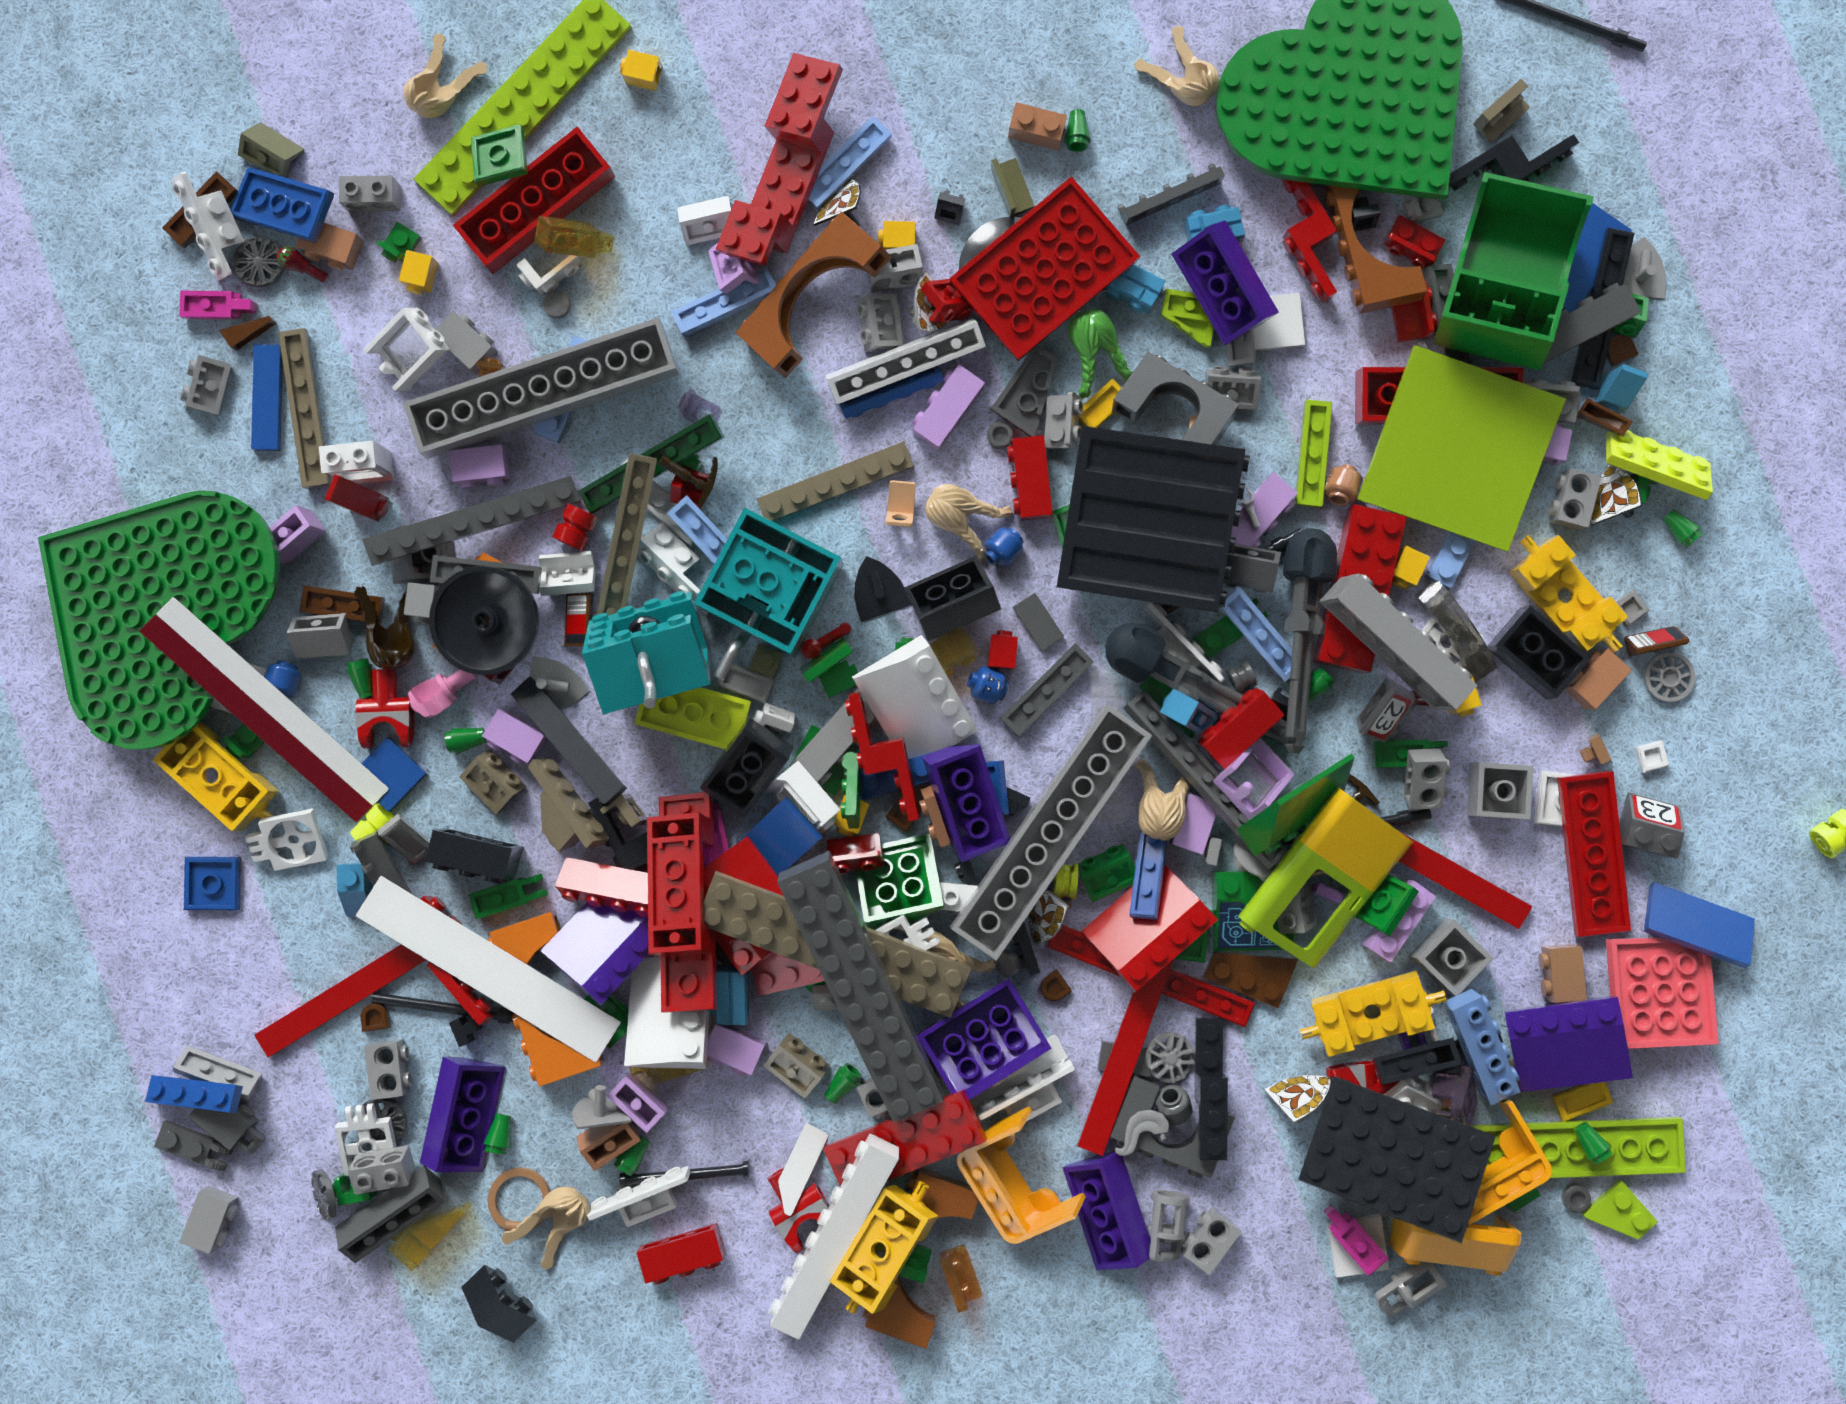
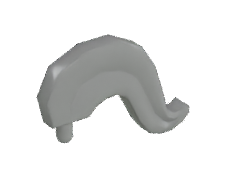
[1115,1109,1169,1156]

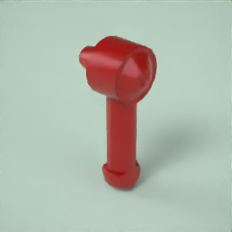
[801,622,852,659]

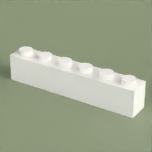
[825,318,986,404]

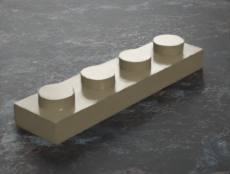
[527,757,609,849]

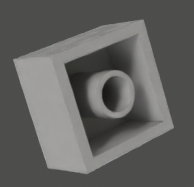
[1467,762,1533,820]
[1409,918,1494,996]

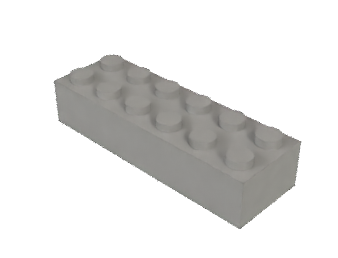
[1319,573,1478,710]

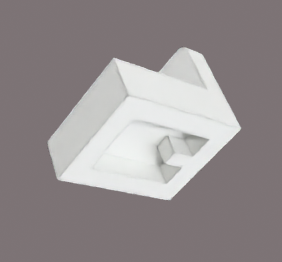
[753,703,795,733]

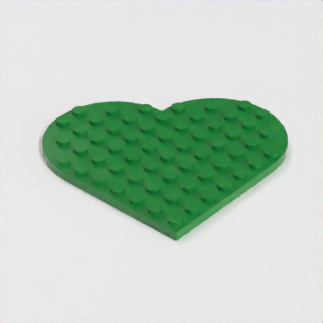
[1215,0,1463,200]
[38,490,280,750]

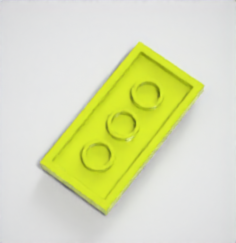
[1606,430,1713,500]
[634,687,752,749]

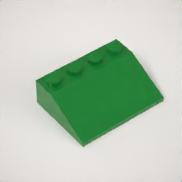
[1237,753,1355,856]

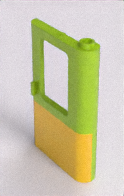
[1238,787,1413,969]

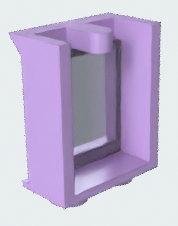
[1213,738,1295,820]

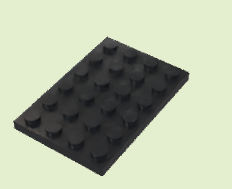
[1298,1076,1496,1244]

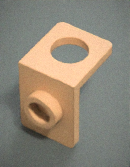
[886,481,916,527]

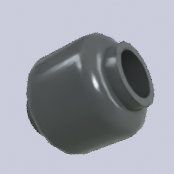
[1155,1085,1193,1126]

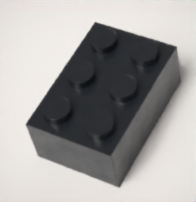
[904,556,1001,642]
[1486,605,1591,700]
[700,717,793,818]
[425,828,523,884]

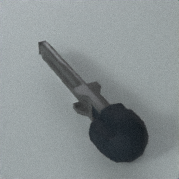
[1283,528,1337,754]
[1105,623,1303,745]

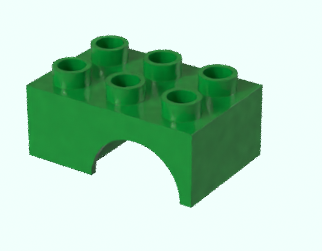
[1433,172,1594,371]

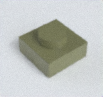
[749,644,784,679]

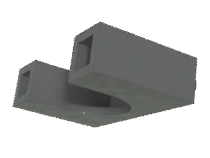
[1112,352,1239,445]
[1110,1074,1235,1179]

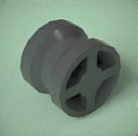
[1226,661,1257,693]

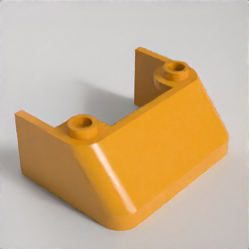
[1468,1099,1552,1225]
[957,1106,1086,1244]
[1389,1216,1522,1276]

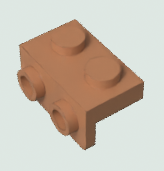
[919,786,950,848]

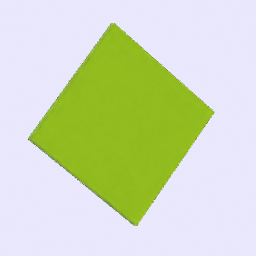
[1357,345,1566,552]

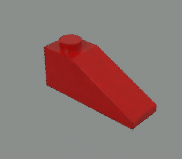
[325,474,389,522]

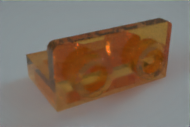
[940,1244,982,1313]

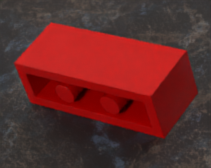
[1007,435,1053,521]
[1197,688,1284,770]
[636,1223,726,1285]

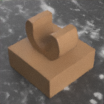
[1579,733,1611,764]

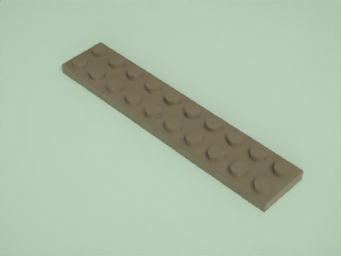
[703,871,971,1018]

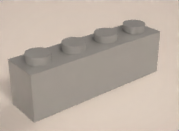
[790,688,879,786]

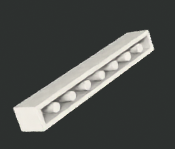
[768,1134,899,1340]

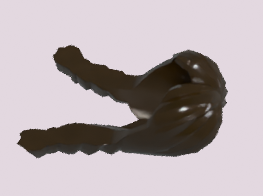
[354,586,414,669]

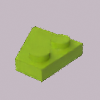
[1161,289,1213,348]
[1581,1179,1658,1240]

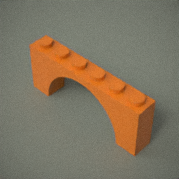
[488,910,604,1087]

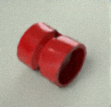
[552,503,599,552]

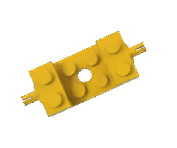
[1508,535,1628,653]
[153,721,279,832]
[1300,971,1447,1057]
[829,1181,938,1314]

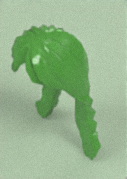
[1067,308,1133,399]

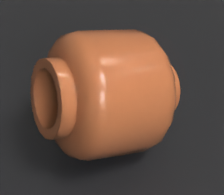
[1324,464,1363,506]

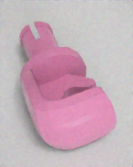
[408,670,477,718]

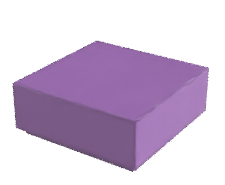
[1311,883,1344,903]

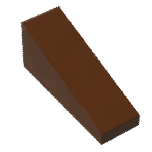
[219,316,277,351]
[1577,398,1633,437]

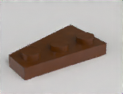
[1203,952,1298,1008]

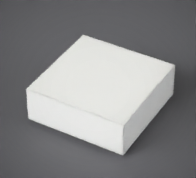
[1634,740,1670,773]

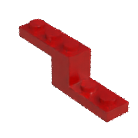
[1283,179,1337,303]
[845,691,920,821]
[420,896,495,1025]

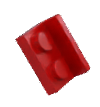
[1383,215,1446,269]
[921,279,972,324]
[1391,280,1437,343]
[827,833,883,874]

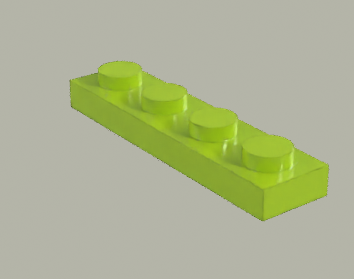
[1294,399,1332,508]

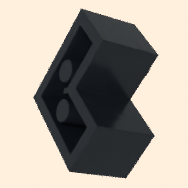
[461,1265,537,1343]

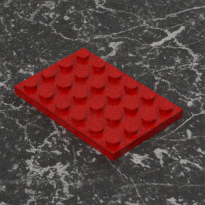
[949,176,1141,361]

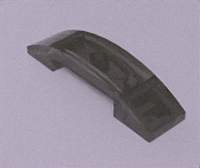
[1414,580,1498,683]

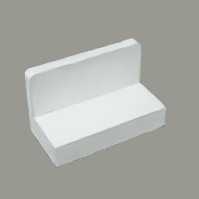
[678,196,731,246]

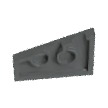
[991,345,1058,437]

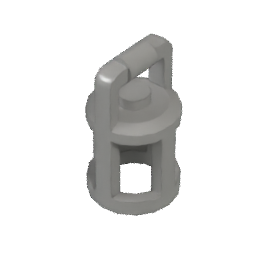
[1148,1190,1190,1263]
[1375,1261,1447,1318]

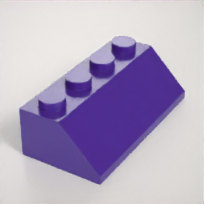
[1171,220,1279,346]
[922,744,1010,862]
[420,1057,505,1172]
[1062,1152,1151,1270]

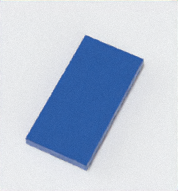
[230,167,335,243]
[1562,203,1632,313]
[1644,882,1755,969]

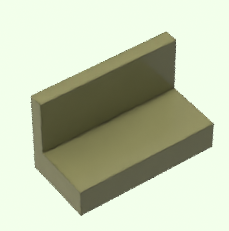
[238,122,305,178]
[991,158,1035,217]

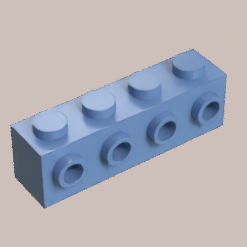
[1443,989,1520,1105]

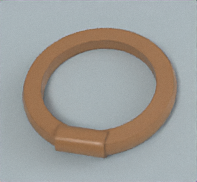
[488,1167,551,1231]

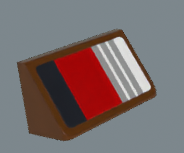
[564,593,593,647]
[1624,626,1689,656]

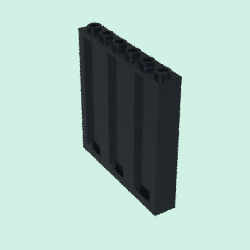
[1056,426,1250,613]

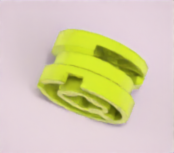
[1053,863,1078,900]

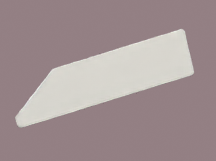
[778,1123,828,1216]

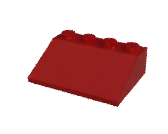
[703,836,784,975]
[1081,865,1218,993]

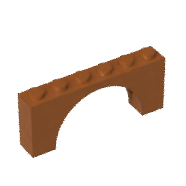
[1325,185,1427,314]
[735,211,892,378]
[862,1167,978,1349]

